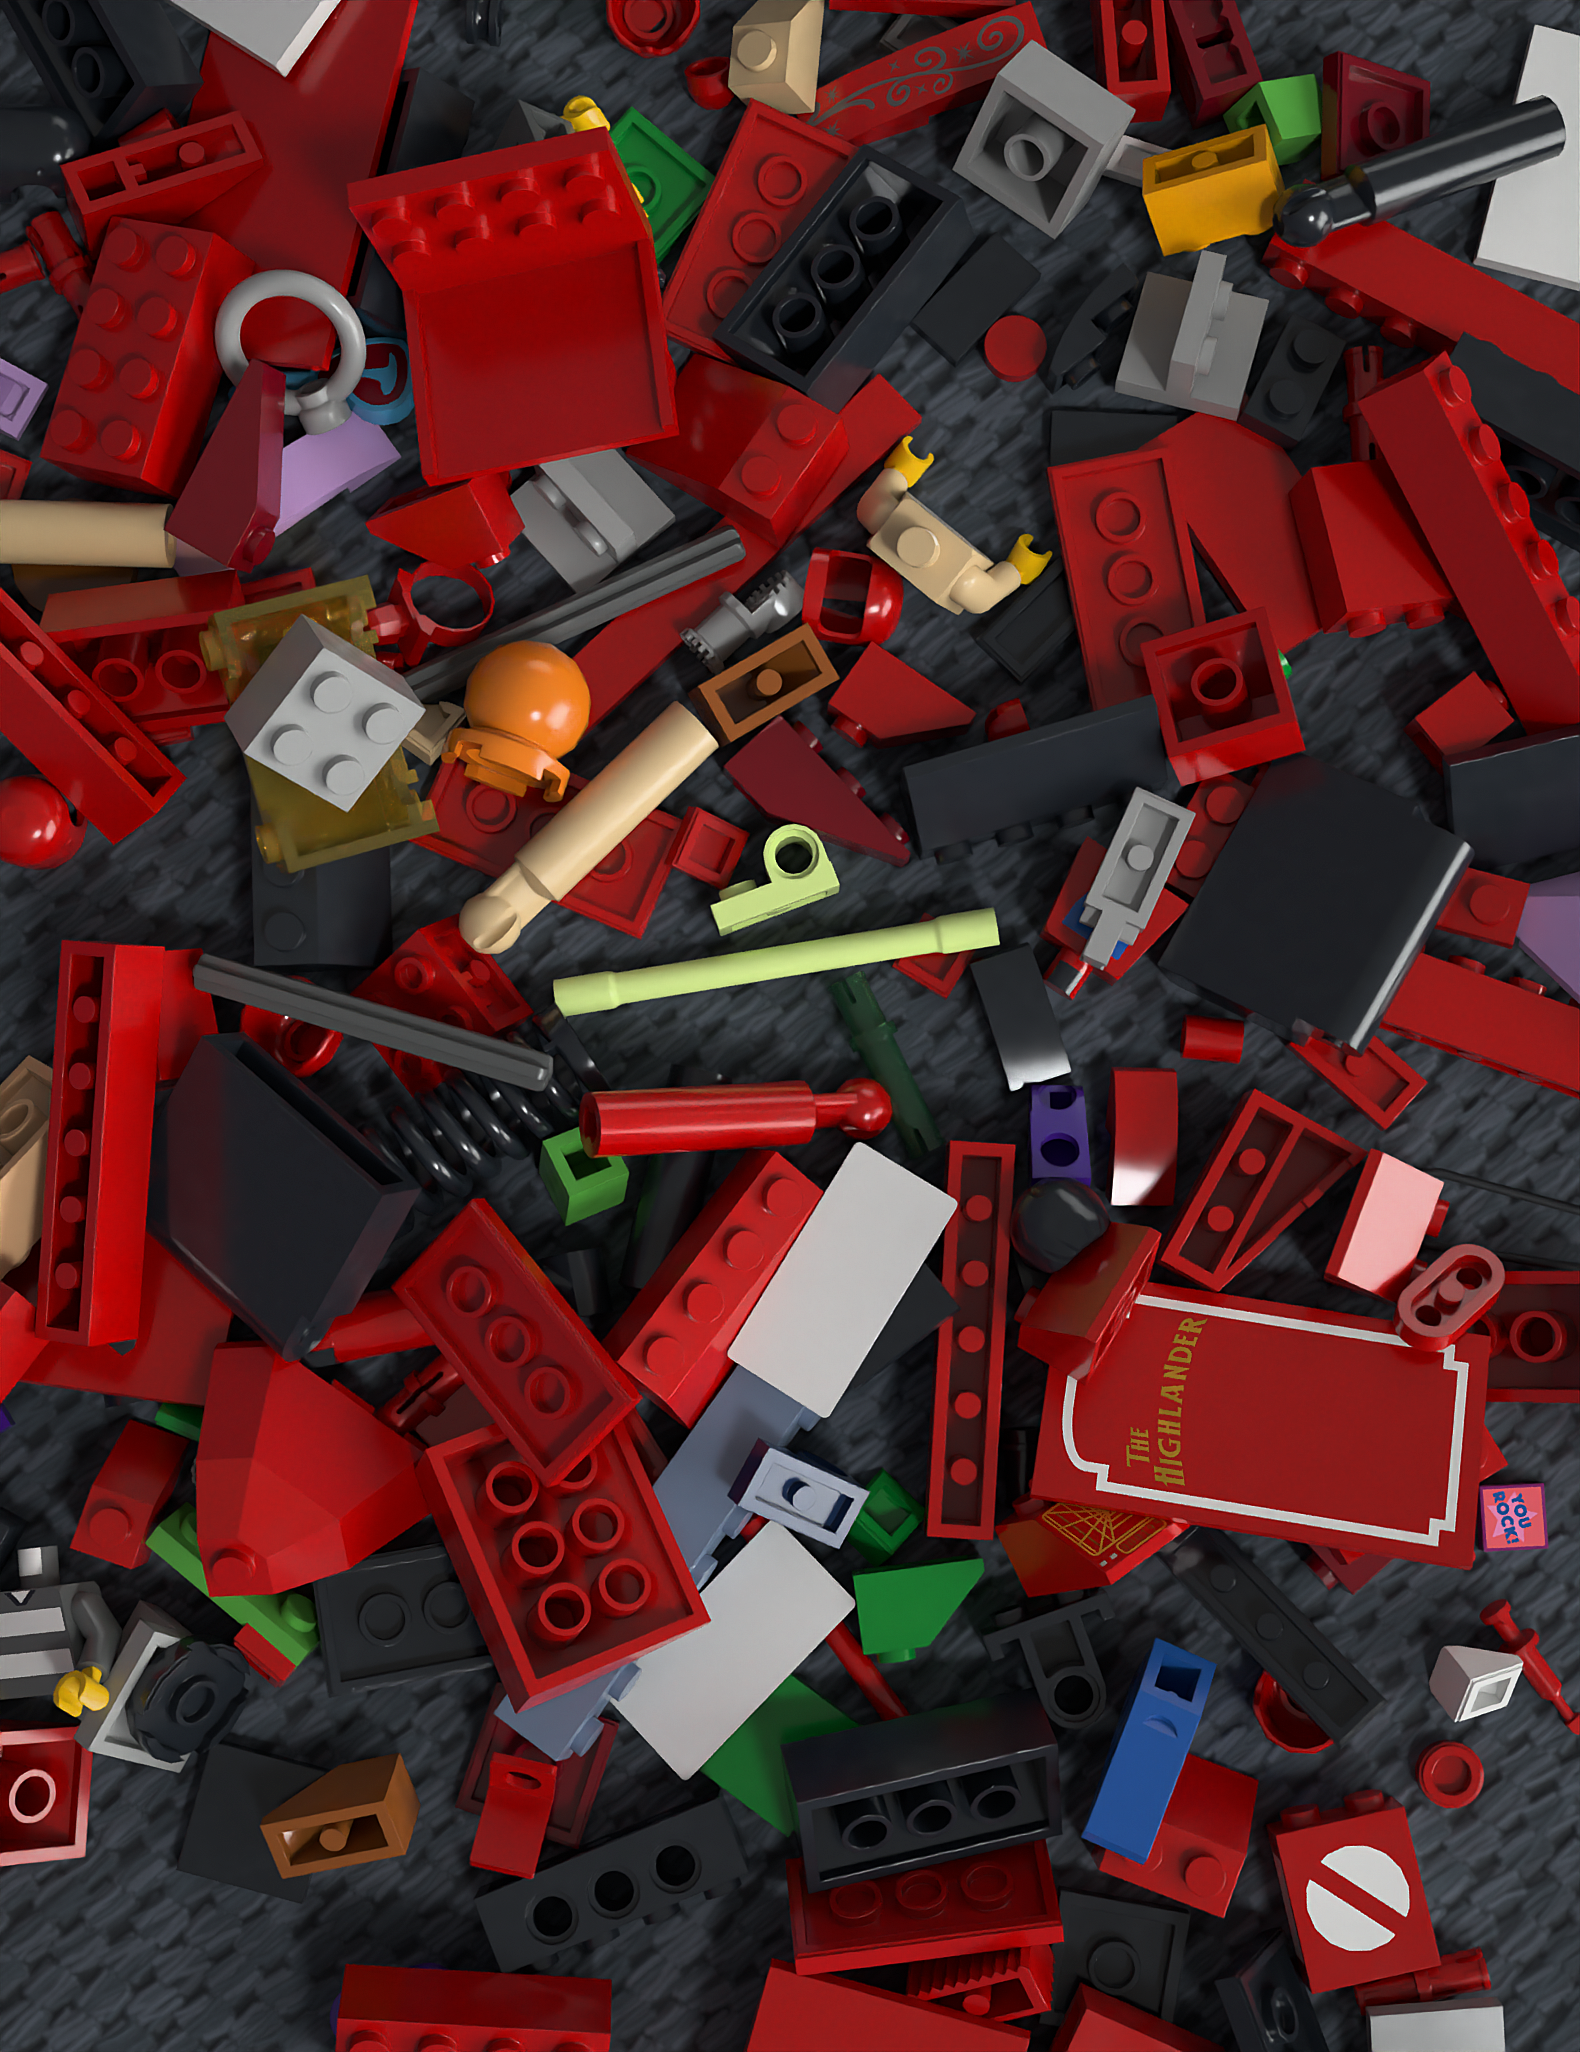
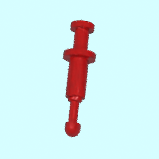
[1479,1599,1580,1735]

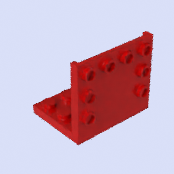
[346,126,680,487]

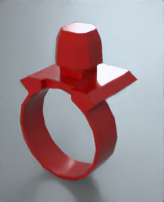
[358,561,495,668]

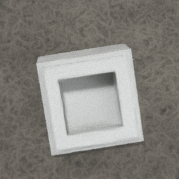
[1429,1646,1524,1722]

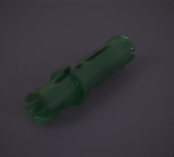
[827,970,947,1160]

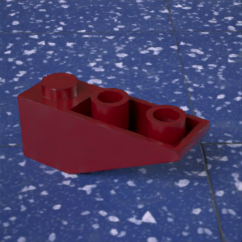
[723,714,911,868]

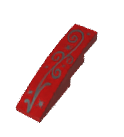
[795,0,1048,147]

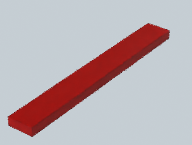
[557,373,922,761]

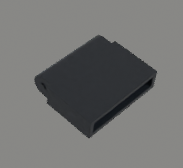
[1157,752,1475,1058]
[145,1031,422,1362]

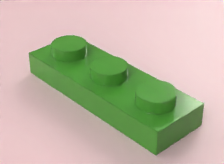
[145,1502,320,1670]

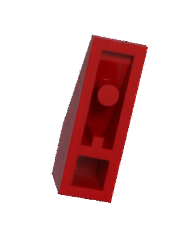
[60,110,264,261]

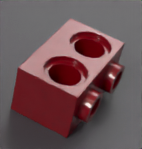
[1163,0,1263,130]

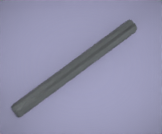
[400,525,746,704]
[192,953,554,1092]

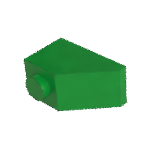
[852,1553,985,1663]

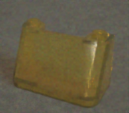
[199,575,440,874]

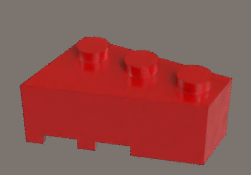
[1154,1089,1369,1292]

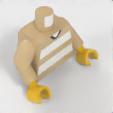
[857,436,1052,615]

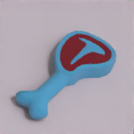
[228,337,415,425]

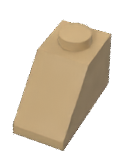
[728,0,825,115]

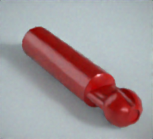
[579,1077,893,1158]

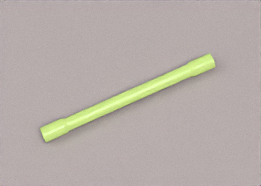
[553,907,1000,1017]

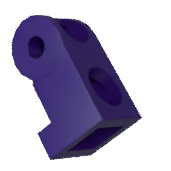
[1027,1085,1091,1189]

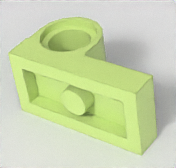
[710,824,840,936]

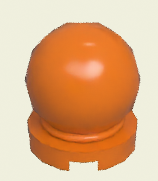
[440,640,591,802]

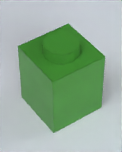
[1222,74,1322,166]
[539,1127,629,1226]

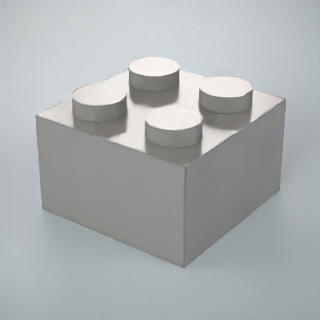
[952,40,1136,239]
[223,613,426,813]

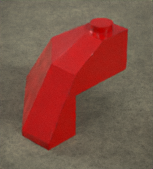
[196,1340,431,1597]

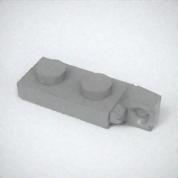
[1079,787,1196,970]

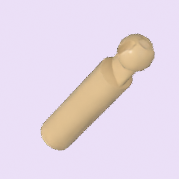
[0,499,177,568]
[459,701,719,954]

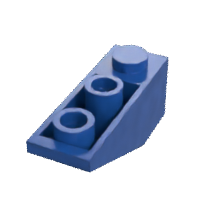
[1081,1638,1217,1865]

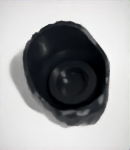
[1010,1176,1111,1273]

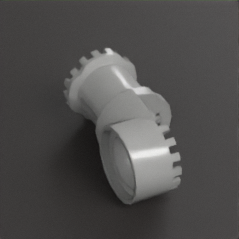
[679,569,804,675]

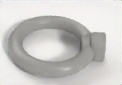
[214,269,366,435]

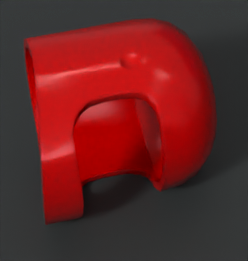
[802,547,904,647]
[0,774,88,870]

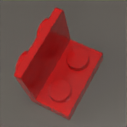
[349,913,535,1099]

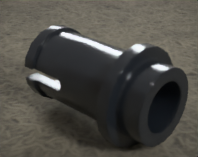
[998,1427,1040,1509]

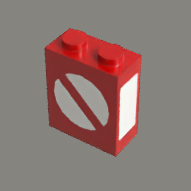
[1266,1789,1441,1994]

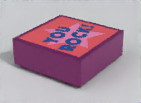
[1477,1482,1549,1552]

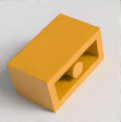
[1142,124,1285,257]

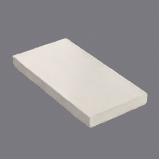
[1472,25,1580,291]

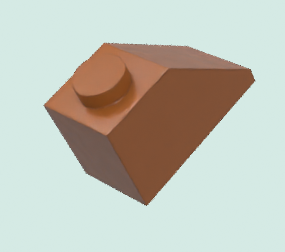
[687,623,840,748]
[260,1753,421,1879]

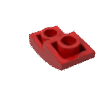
[1105,1067,1178,1206]

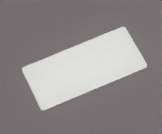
[728,1142,958,1418]
[610,1520,855,1780]

